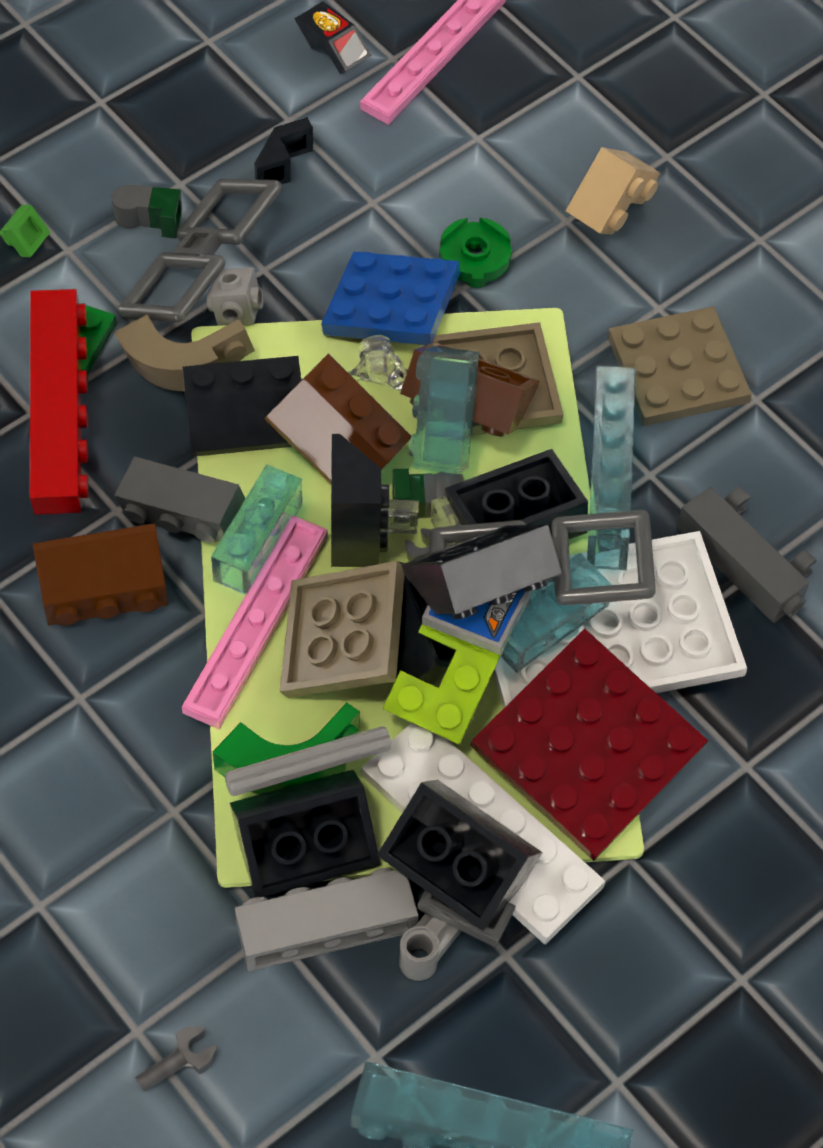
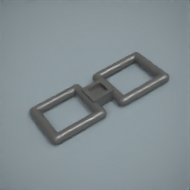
[118,179,282,322]
[429,510,656,608]

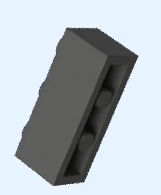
[114,457,248,544]

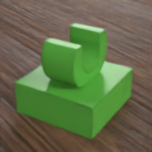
[0,205,50,257]

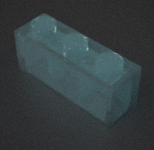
[409,346,479,474]
[211,464,303,595]
[501,553,612,673]

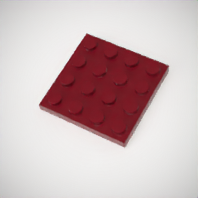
[470,628,708,861]

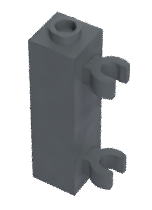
[677,486,817,623]

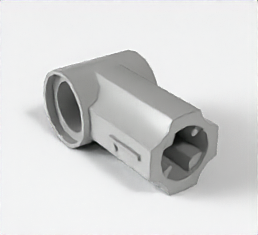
[399,913,462,981]

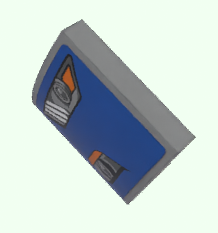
[422,588,532,655]

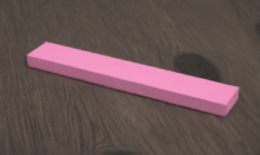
[360,0,506,125]
[182,515,328,729]

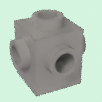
[207,267,263,326]

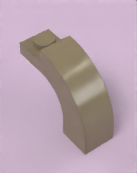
[114,314,255,391]

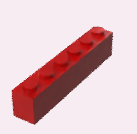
[30,289,89,515]

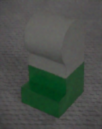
[112,185,183,239]
[392,468,464,520]

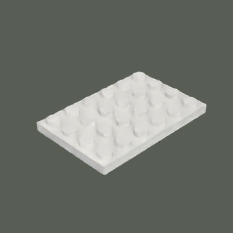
[493,531,747,709]

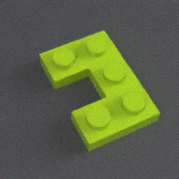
[383,624,513,745]

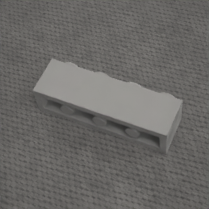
[235,867,418,972]

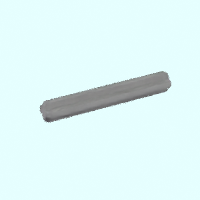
[225,726,391,796]

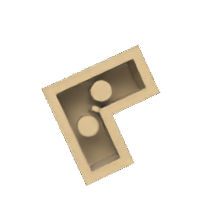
[566,147,661,234]

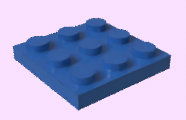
[321,251,460,345]

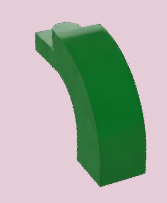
[212,702,361,794]

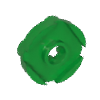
[439,218,512,288]

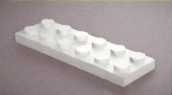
[361,723,605,945]

